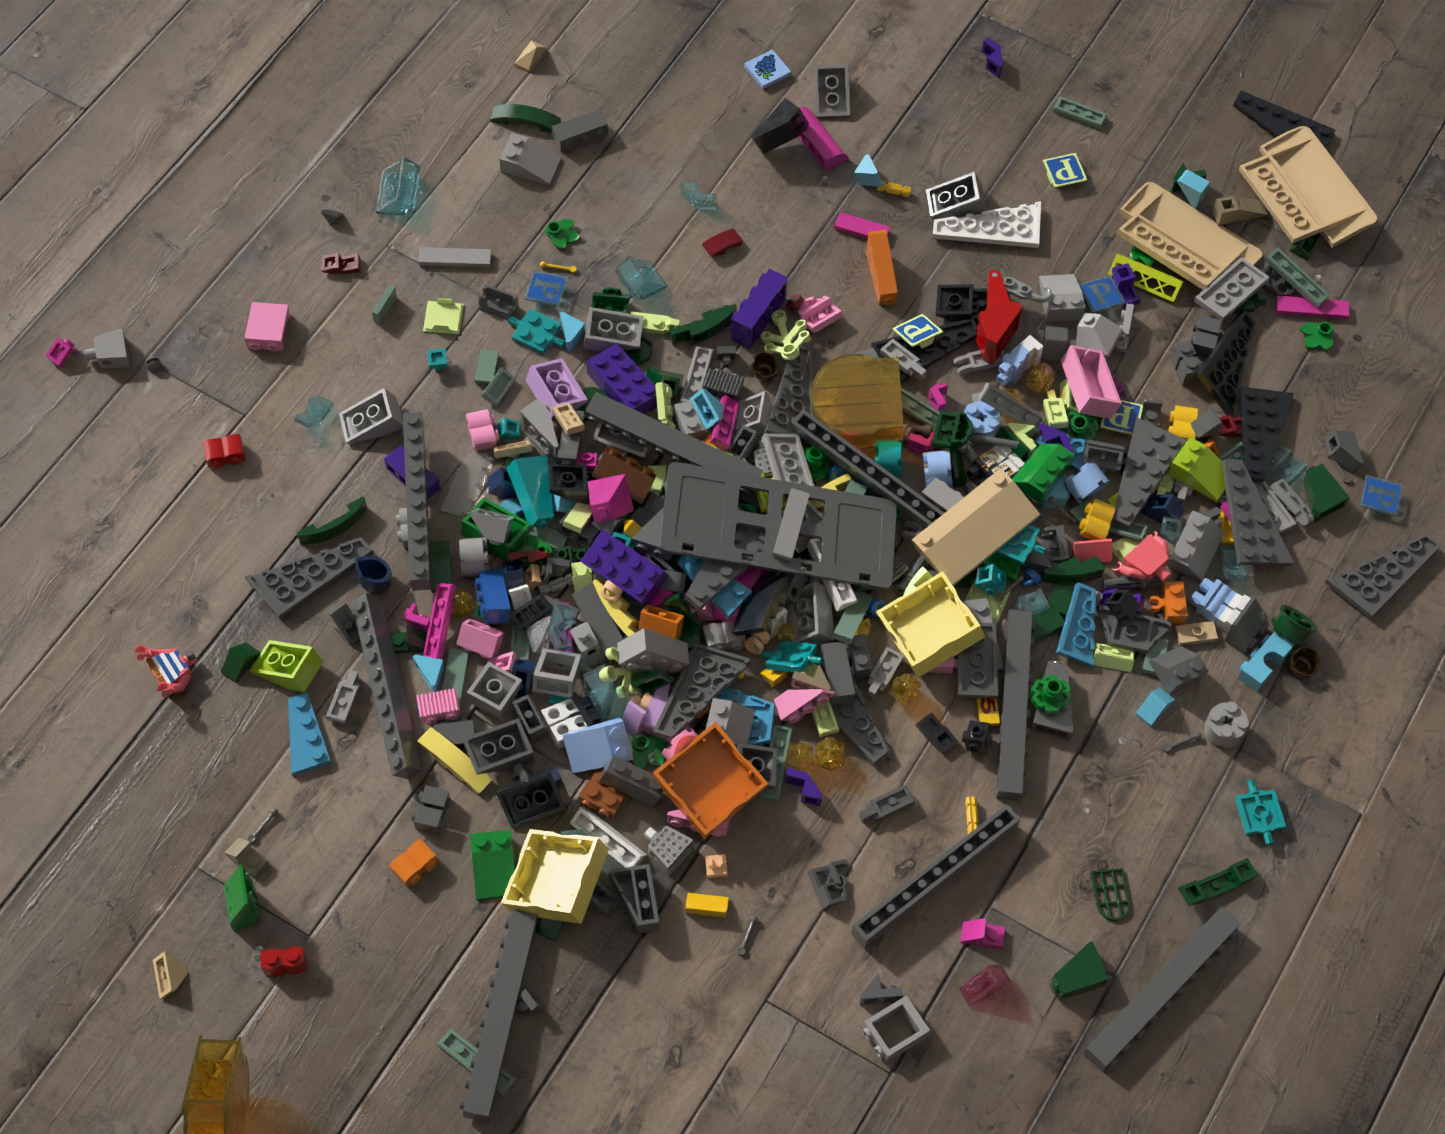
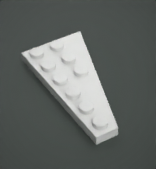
[933,201,1041,248]

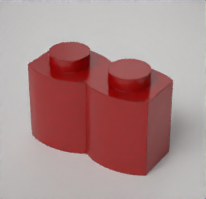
[203,434,246,469]
[260,946,307,977]

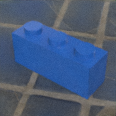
[475,569,510,624]

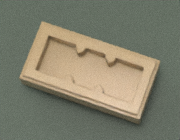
[552,403,584,435]
[493,440,532,458]
[1175,621,1218,646]

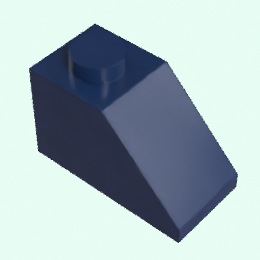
[488,467,517,499]
[1140,494,1185,524]
[503,560,524,595]
[512,659,537,700]

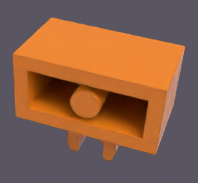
[1149,581,1188,626]
[638,604,684,640]

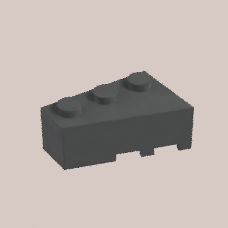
[609,864,659,934]

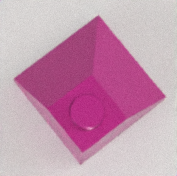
[588,474,634,524]

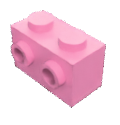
[456,618,505,658]

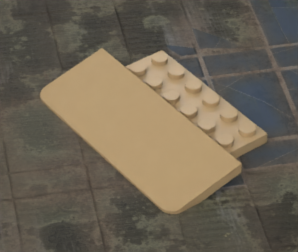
[1239,126,1377,248]
[1117,182,1262,290]

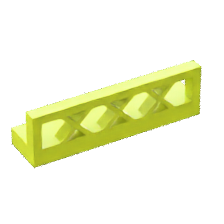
[1108,254,1184,302]

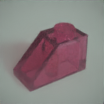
[959,964,1011,1006]

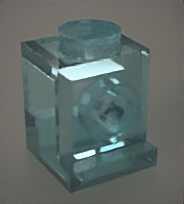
[1016,588,1048,616]

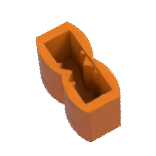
[389,838,438,887]

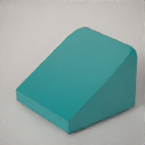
[497,417,521,439]

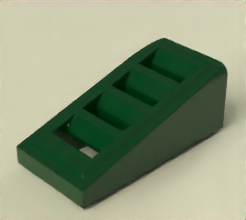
[631,670,674,694]

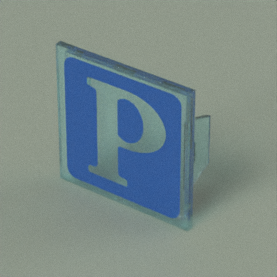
[524,270,568,308]
[1079,275,1125,313]
[1360,475,1403,516]

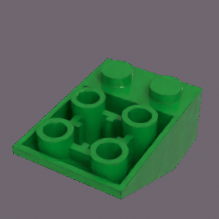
[224,865,260,931]

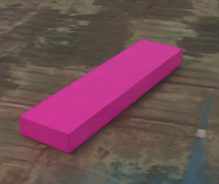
[1276,296,1350,319]
[710,394,740,451]
[423,583,456,660]

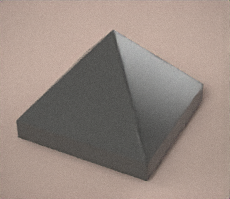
[321,209,344,225]

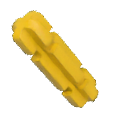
[877,181,911,197]
[966,797,979,834]

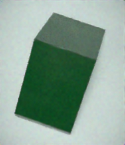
[221,642,261,683]

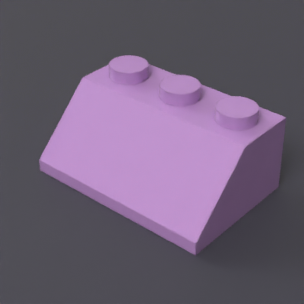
[526,358,588,421]

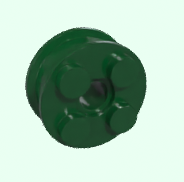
[1271,605,1318,646]

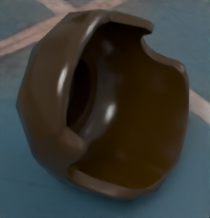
[751,352,779,381]
[1289,647,1321,678]

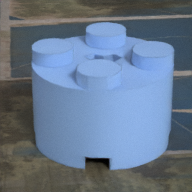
[964,401,1001,445]
[923,451,952,487]
[1065,463,1110,504]

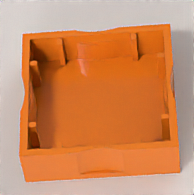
[652,722,768,840]

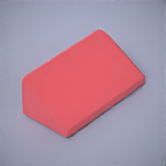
[1072,539,1112,563]

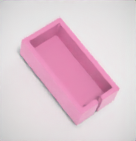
[1061,345,1122,419]

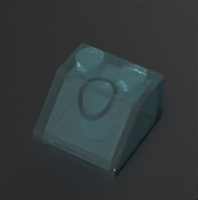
[615,257,668,299]
[583,664,616,722]

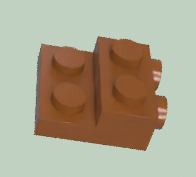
[579,768,628,820]

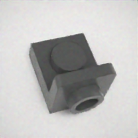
[1141,399,1163,427]
[539,557,570,584]

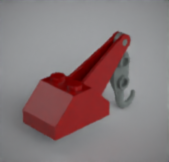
[975,270,1052,365]

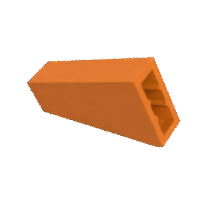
[866,230,898,305]

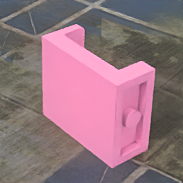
[245,302,291,352]

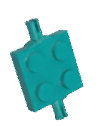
[508,309,566,355]
[995,525,1046,565]
[761,640,824,673]
[1234,779,1286,846]

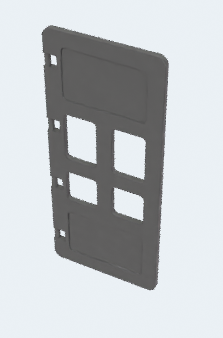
[659,462,897,590]

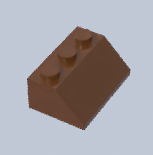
[592,446,656,504]

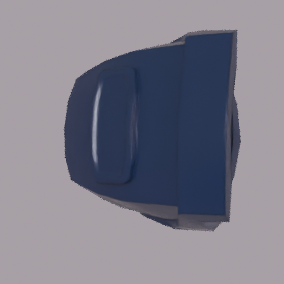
[355,554,392,593]

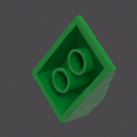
[470,829,515,900]

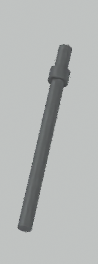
[910,424,1019,449]

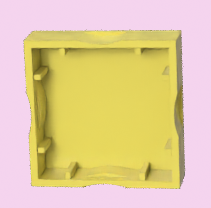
[876,571,985,678]
[501,829,609,924]

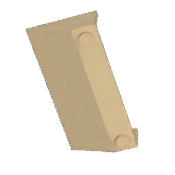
[912,468,1041,586]

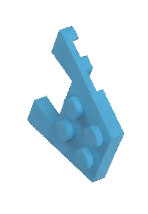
[716,687,775,746]

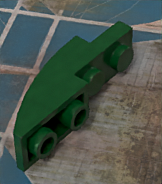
[670,304,737,345]

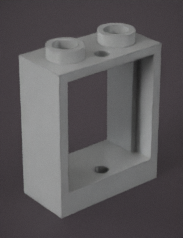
[532,649,581,697]
[862,996,930,1063]

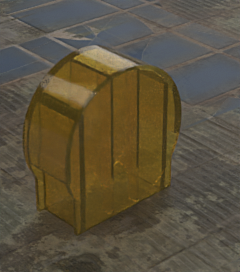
[811,354,903,449]
[182,1035,250,1134]

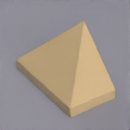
[514,41,546,72]
[153,951,189,999]

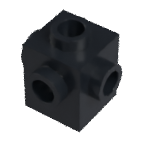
[962,720,992,754]

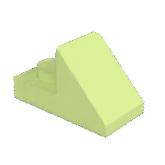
[1006,423,1037,459]
[571,562,594,592]

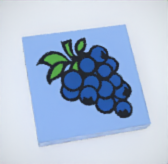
[744,49,791,89]

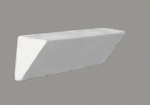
[807,538,858,612]
[570,807,647,868]

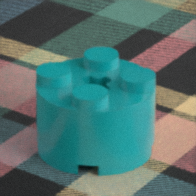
[875,440,903,478]

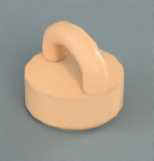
[601,580,623,602]

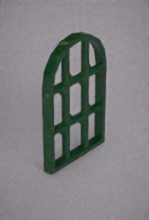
[1090,868,1130,921]

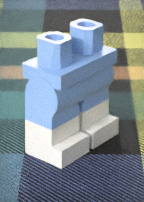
[996,335,1043,386]
[1189,578,1251,633]

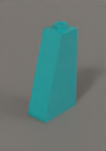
[506,455,554,529]

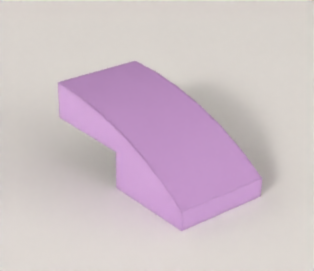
[622,700,646,737]

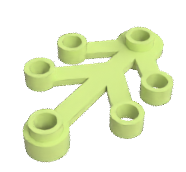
[761,310,811,360]
[599,647,640,698]

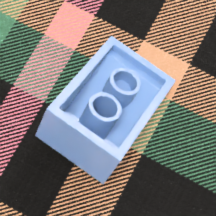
[562,717,633,773]

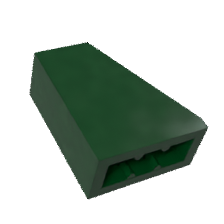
[1303,464,1350,523]
[1050,941,1109,1001]

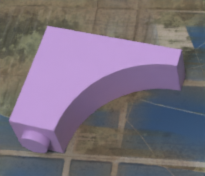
[641,676,689,745]

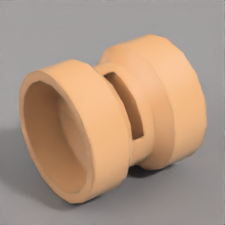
[744,631,771,655]

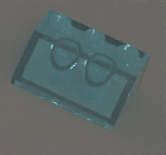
[375,156,421,216]

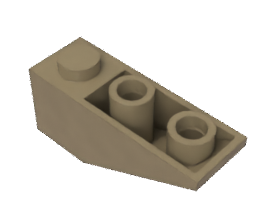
[1212,196,1268,226]

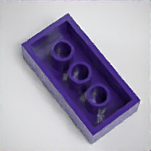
[730,268,788,349]
[587,343,657,414]
[580,529,669,606]

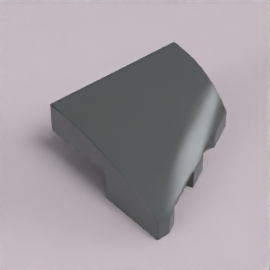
[807,859,848,910]

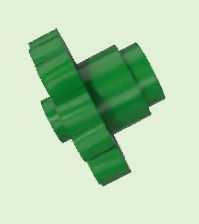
[1060,411,1099,442]
[804,447,830,482]
[1031,675,1071,714]

